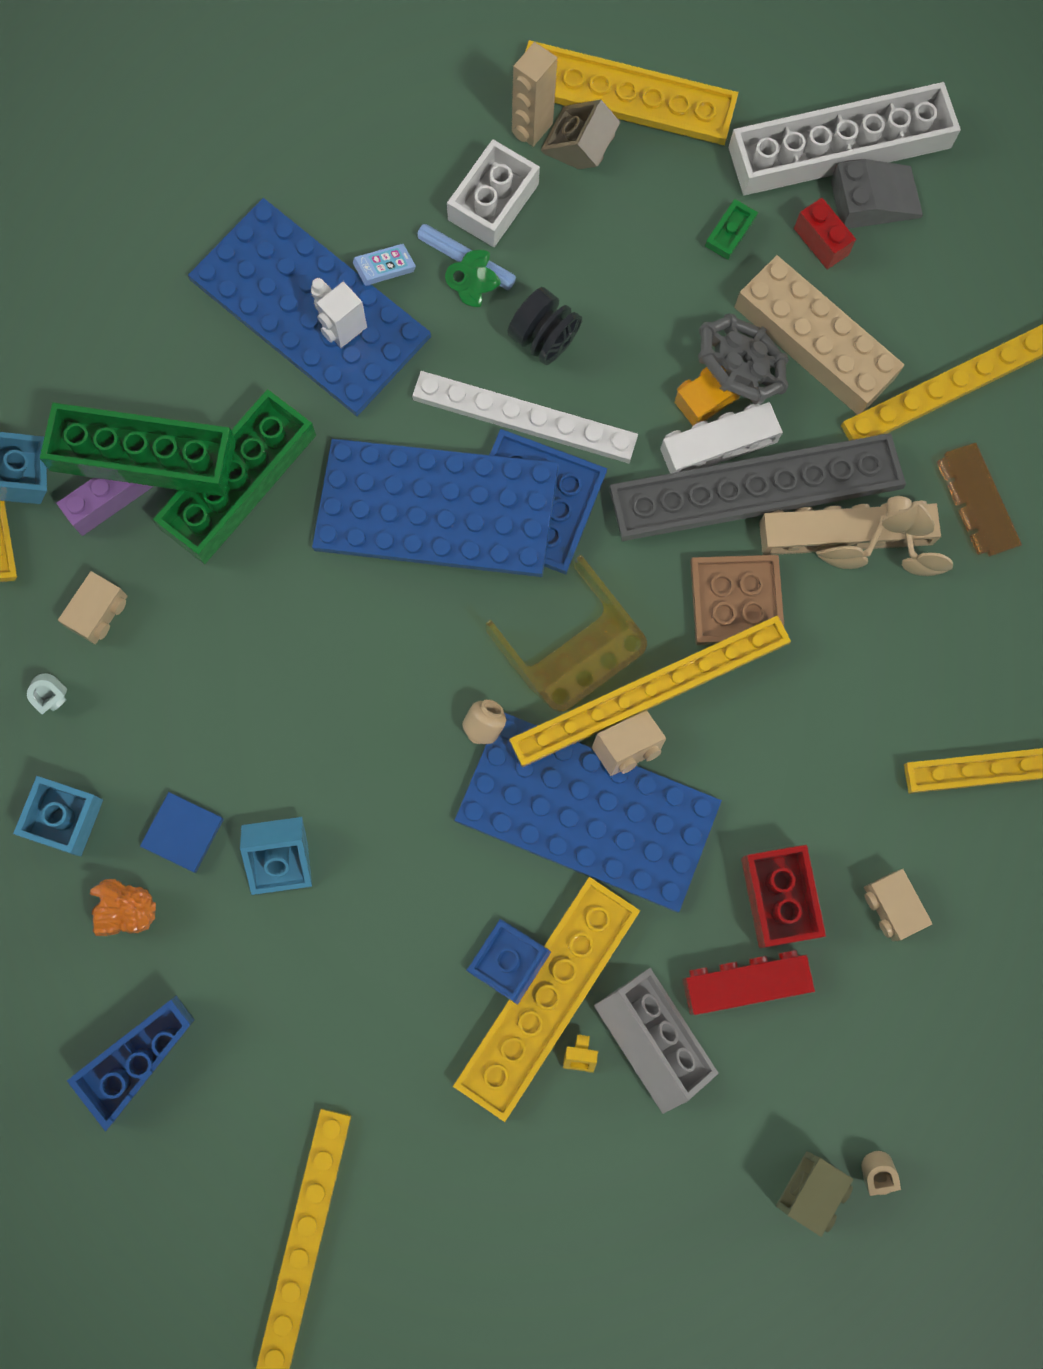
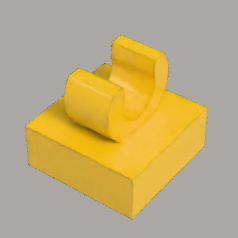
[563,1034,598,1073]

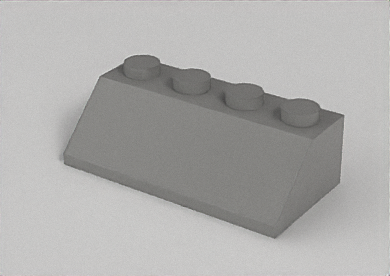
[594,968,719,1114]

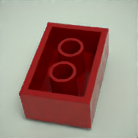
[741,845,826,948]

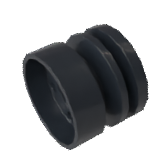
[507,287,582,365]

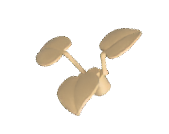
[816,496,953,576]

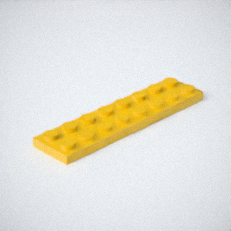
[525,40,739,146]
[453,877,640,1122]

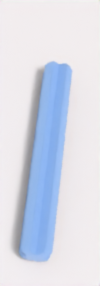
[417,224,516,290]

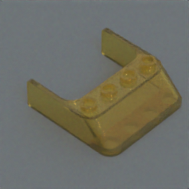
[486,555,647,712]

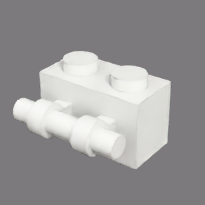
[311,278,367,348]

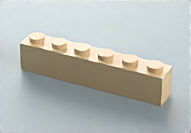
[759,501,941,555]

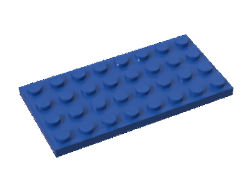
[188,198,431,417]
[312,439,559,577]
[454,713,722,913]

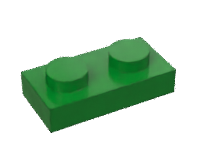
[705,199,758,260]

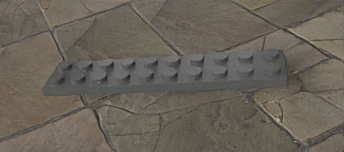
[610,433,906,541]

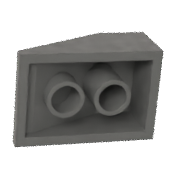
[830,159,923,229]

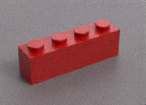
[682,950,815,1015]

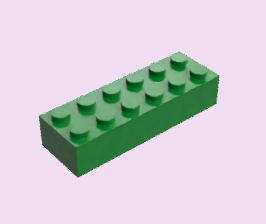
[153,389,316,565]
[40,402,236,496]

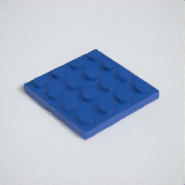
[490,429,608,575]

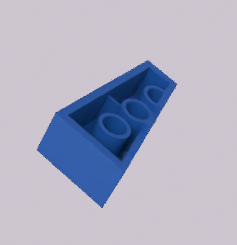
[67,996,195,1132]

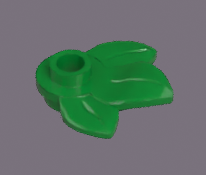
[445,250,501,307]

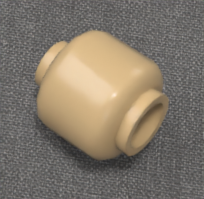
[462,700,506,744]

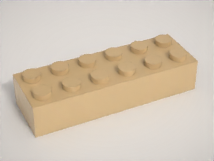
[734,255,905,415]

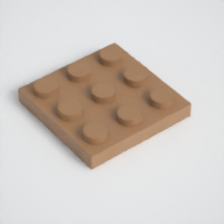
[690,555,784,645]

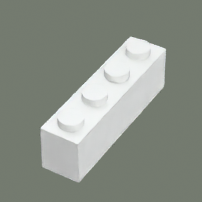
[660,402,783,474]

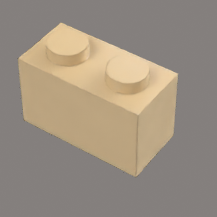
[58,571,127,645]
[592,710,666,776]
[864,869,933,941]

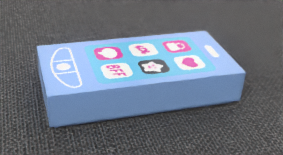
[353,244,416,286]

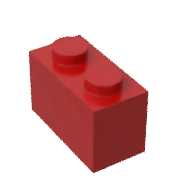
[794,198,856,270]

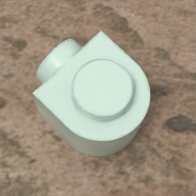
[27,674,67,714]

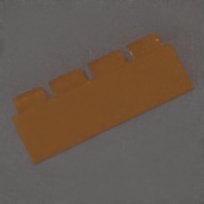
[937,443,1022,557]

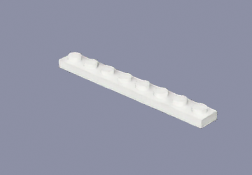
[412,371,638,464]

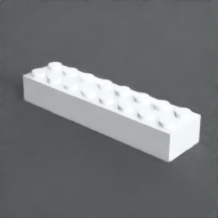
[728,82,961,196]

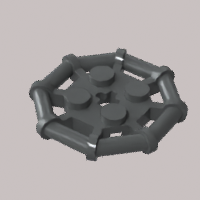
[698,313,789,404]

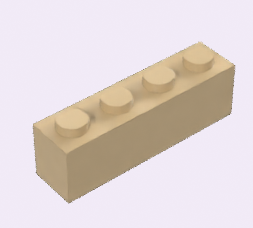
[512,42,558,147]

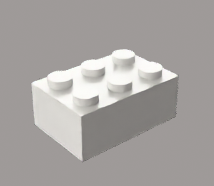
[447,139,540,247]

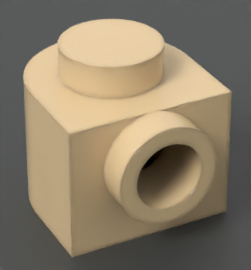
[861,1151,901,1196]

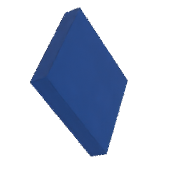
[140,792,224,873]
[466,919,551,1005]

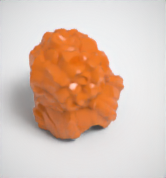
[90,879,156,936]

